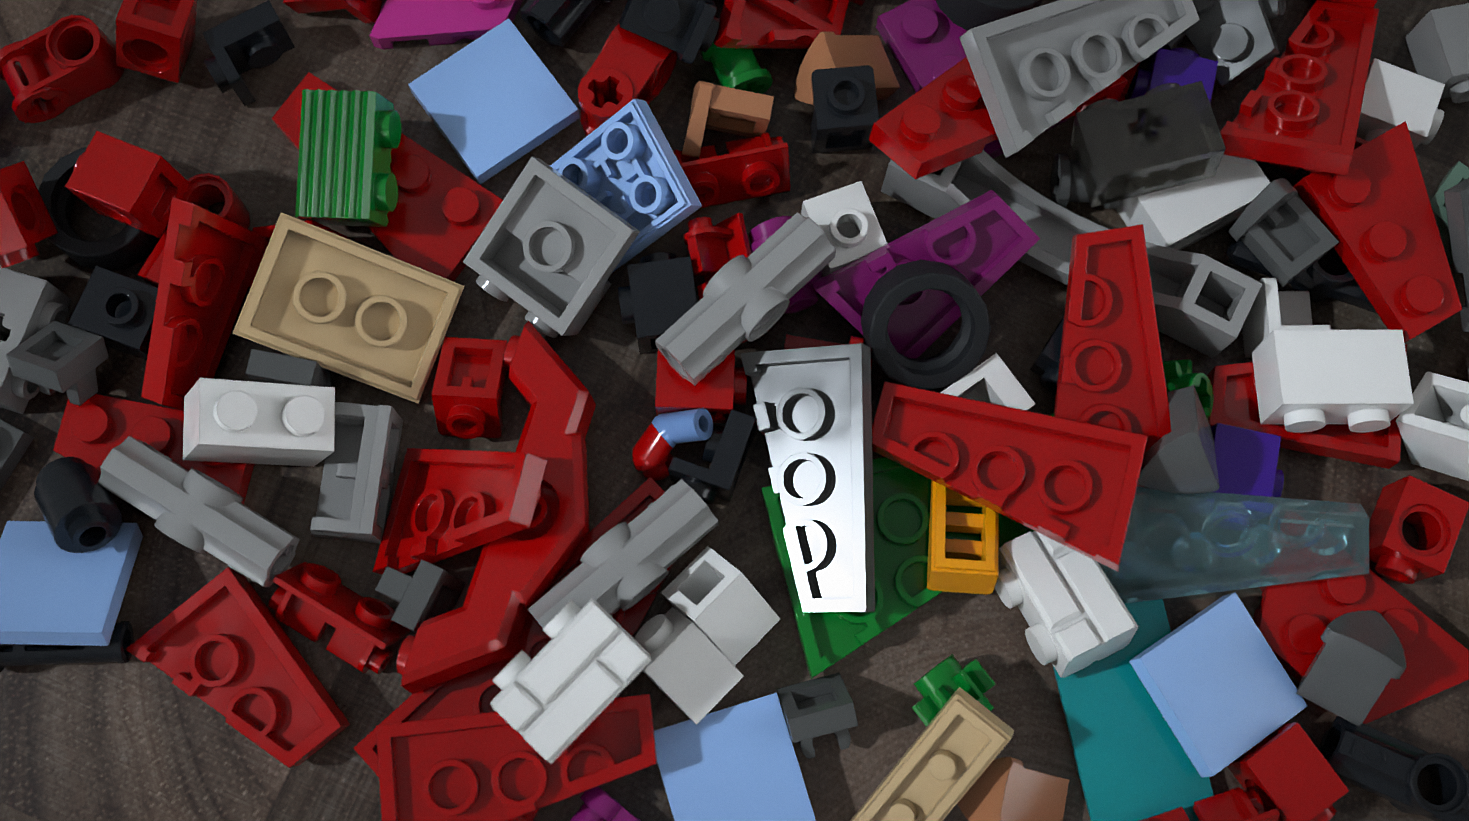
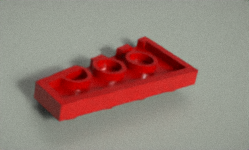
[869,7,1128,180]
[272,72,503,282]
[376,694,657,821]

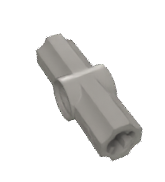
[655,212,836,386]
[98,436,300,587]
[528,479,719,628]

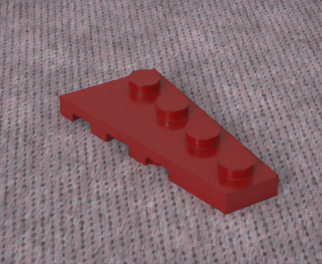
[1215,0,1379,176]
[1054,224,1171,493]
[872,382,1148,572]

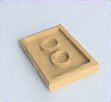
[232,212,464,403]

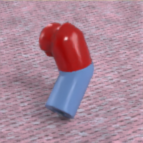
[632,408,713,481]

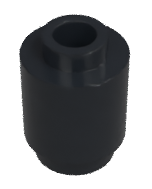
[34,457,122,553]

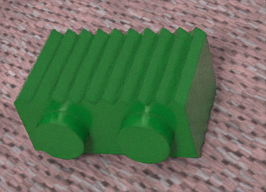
[295,89,402,227]

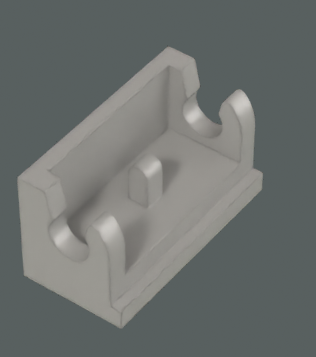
[310,402,403,544]

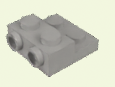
[463,157,640,338]

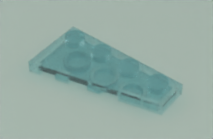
[1098,486,1369,604]

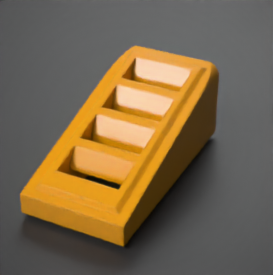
[927,480,999,595]

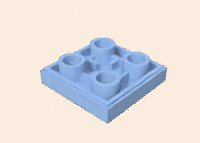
[408,18,580,185]
[550,98,702,273]
[0,521,143,646]
[1129,592,1307,778]
[654,693,816,821]

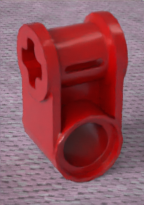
[0,15,124,123]
[578,24,678,136]

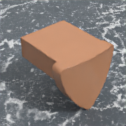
[794,32,900,104]
[682,81,774,159]
[957,757,1069,821]

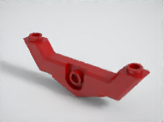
[396,321,596,694]

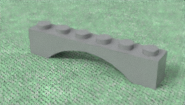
[881,150,1263,358]

